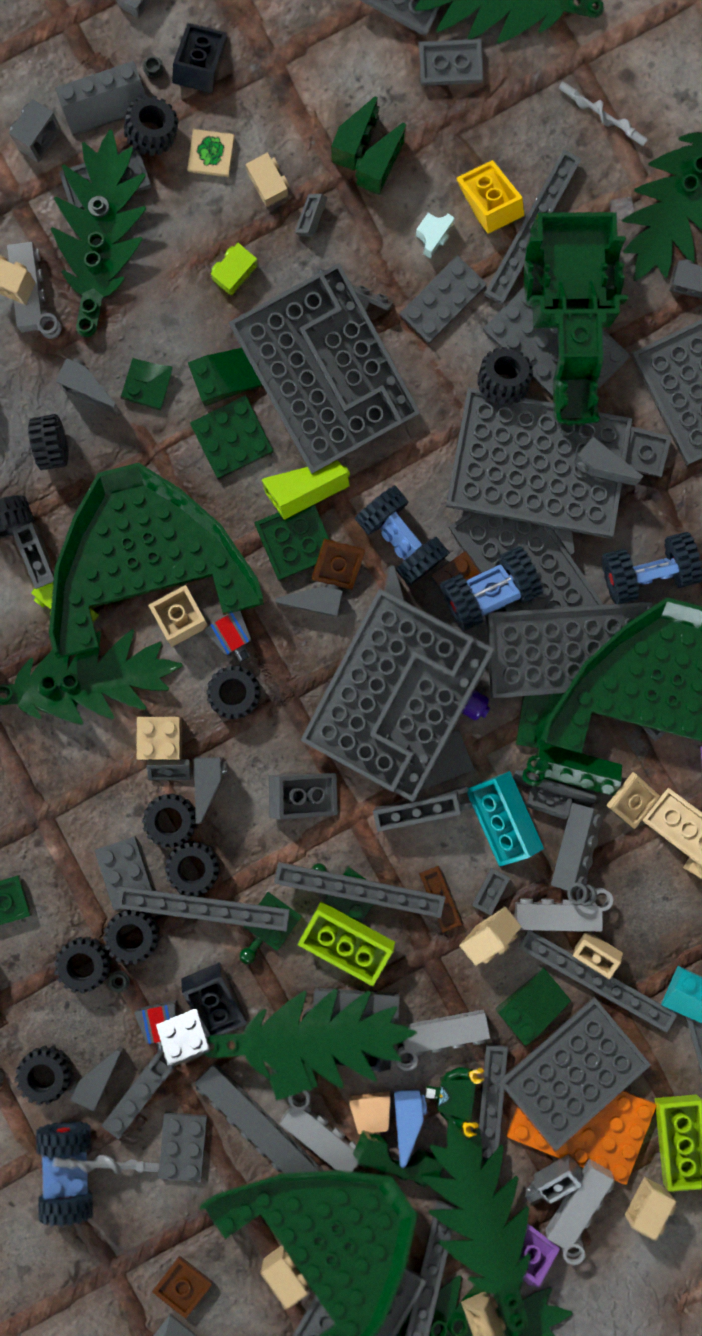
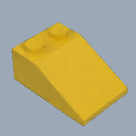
[456,160,524,234]

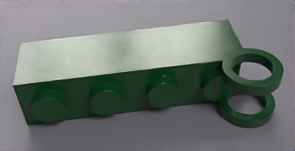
[522,743,622,796]

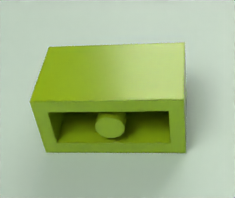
[211,243,258,296]

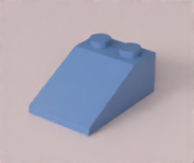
[394,1089,427,1167]

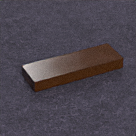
[419,865,462,933]

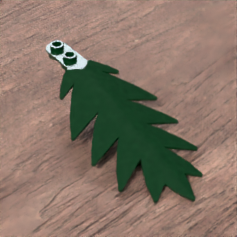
[414,0,604,44]
[51,129,146,337]
[622,132,702,281]
[0,629,183,725]
[204,989,417,1091]
[421,1119,531,1332]
[396,1275,572,1336]

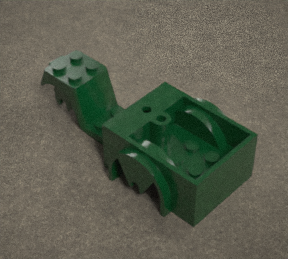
[524,212,628,426]

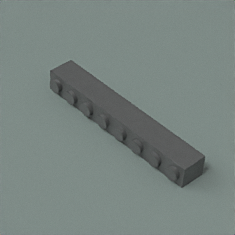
[195,1061,324,1173]

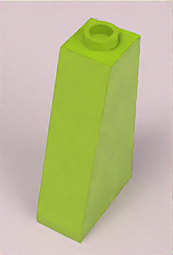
[262,460,350,520]

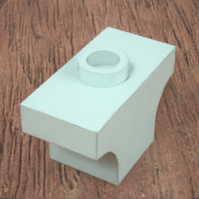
[416,213,455,258]

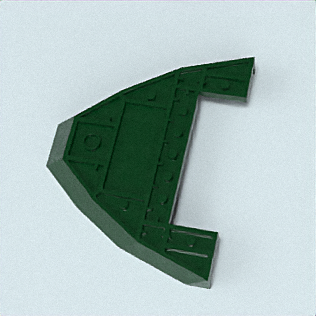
[49,463,264,659]
[539,597,702,753]
[199,1170,417,1336]

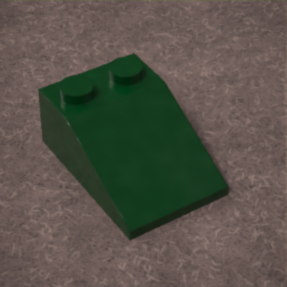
[355,122,407,195]
[188,347,263,407]
[495,967,571,1046]

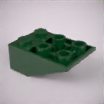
[331,96,380,171]

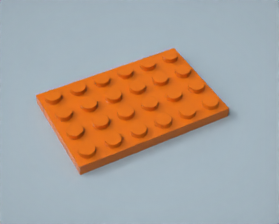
[506,1090,656,1185]

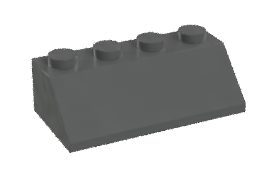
[55,61,146,136]

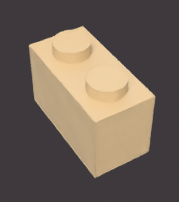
[246,152,289,207]
[573,931,623,979]

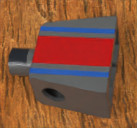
[204,611,252,662]
[135,1000,178,1054]

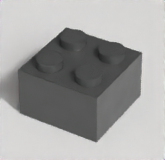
[9,99,61,163]

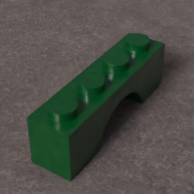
[353,1130,443,1187]

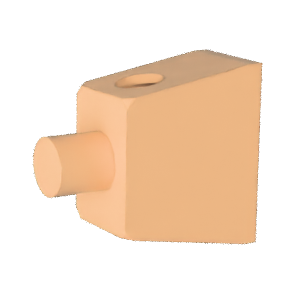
[349,1091,390,1136]

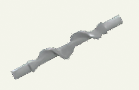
[558,81,648,146]
[53,1155,159,1174]

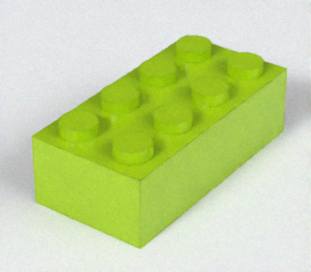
[298,901,395,986]
[654,1094,702,1192]

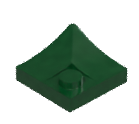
[121,358,173,411]

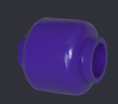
[462,690,490,721]

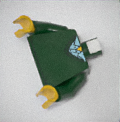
[425,1067,484,1137]

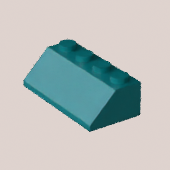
[467,771,544,867]
[661,966,702,1023]

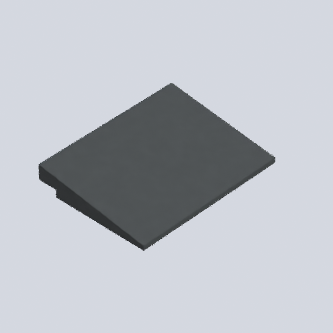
[228,263,420,474]
[301,589,496,802]

